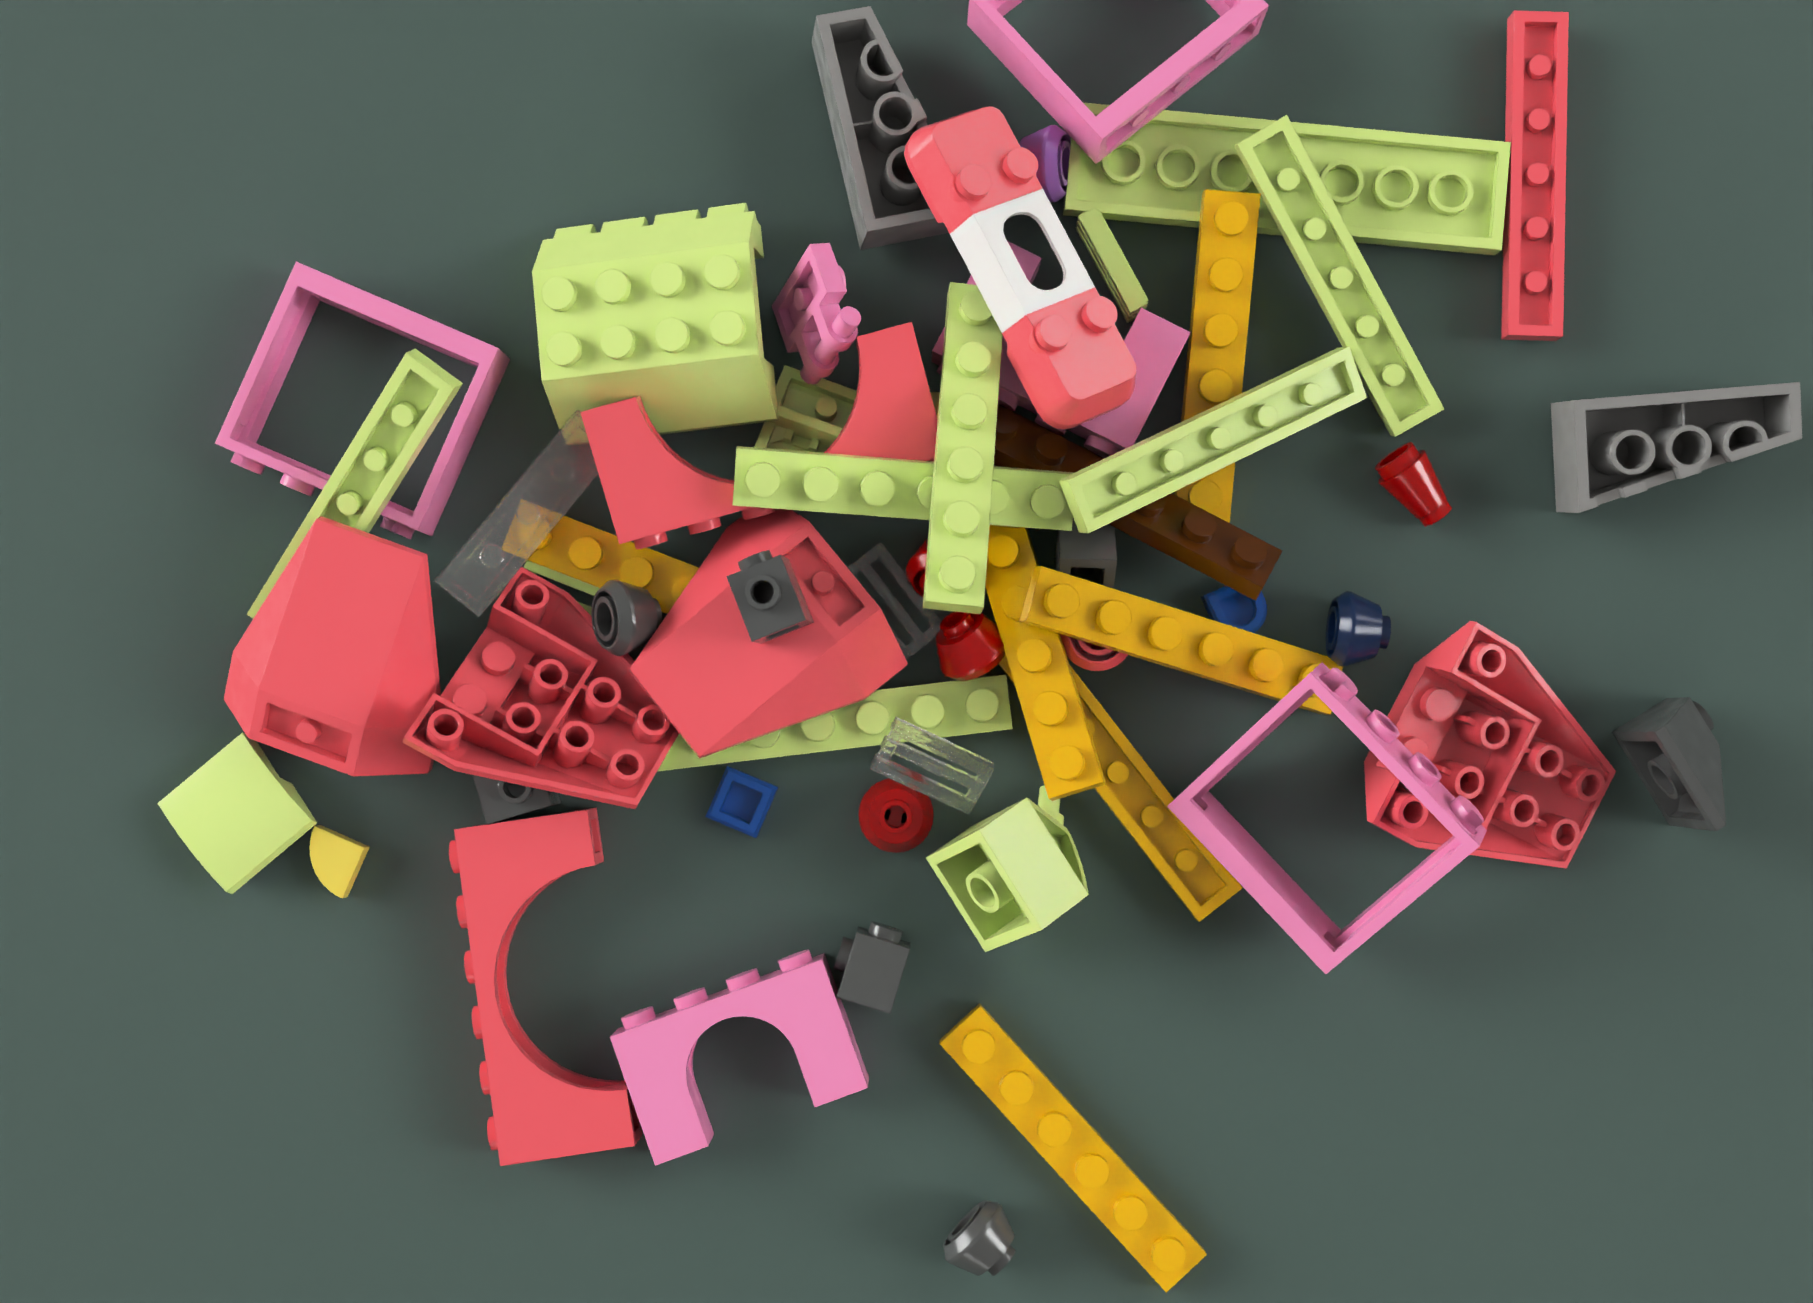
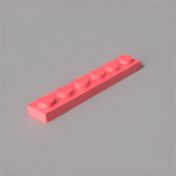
[1501,10,1569,341]

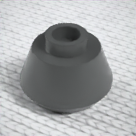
[591,580,662,656]
[943,1200,1016,1276]

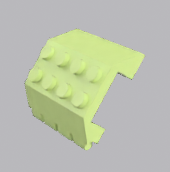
[532,203,779,446]

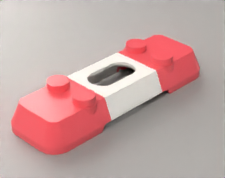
[904,106,1137,430]

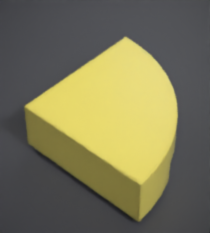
[309,825,370,898]

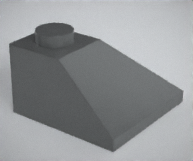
[1612,697,1726,831]

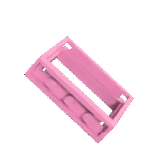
[967,0,1269,164]
[215,262,510,540]
[1167,662,1487,974]

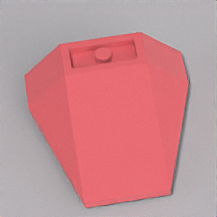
[629,509,908,758]
[224,516,441,777]
[402,566,679,809]
[1364,621,1616,869]

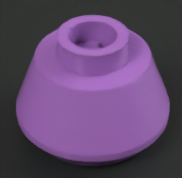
[1019,125,1071,202]

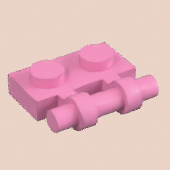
[772,243,861,385]

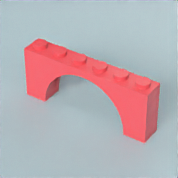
[580,322,937,549]
[449,807,643,1166]

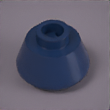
[1326,591,1391,666]

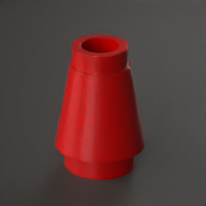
[1375,442,1452,527]

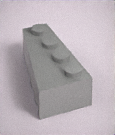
[811,6,949,250]
[1551,382,1802,513]

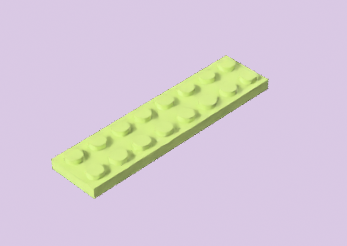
[1063,102,1511,256]

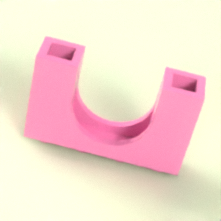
[932,241,1191,458]
[610,949,869,1166]

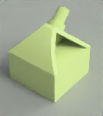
[926,785,1089,952]

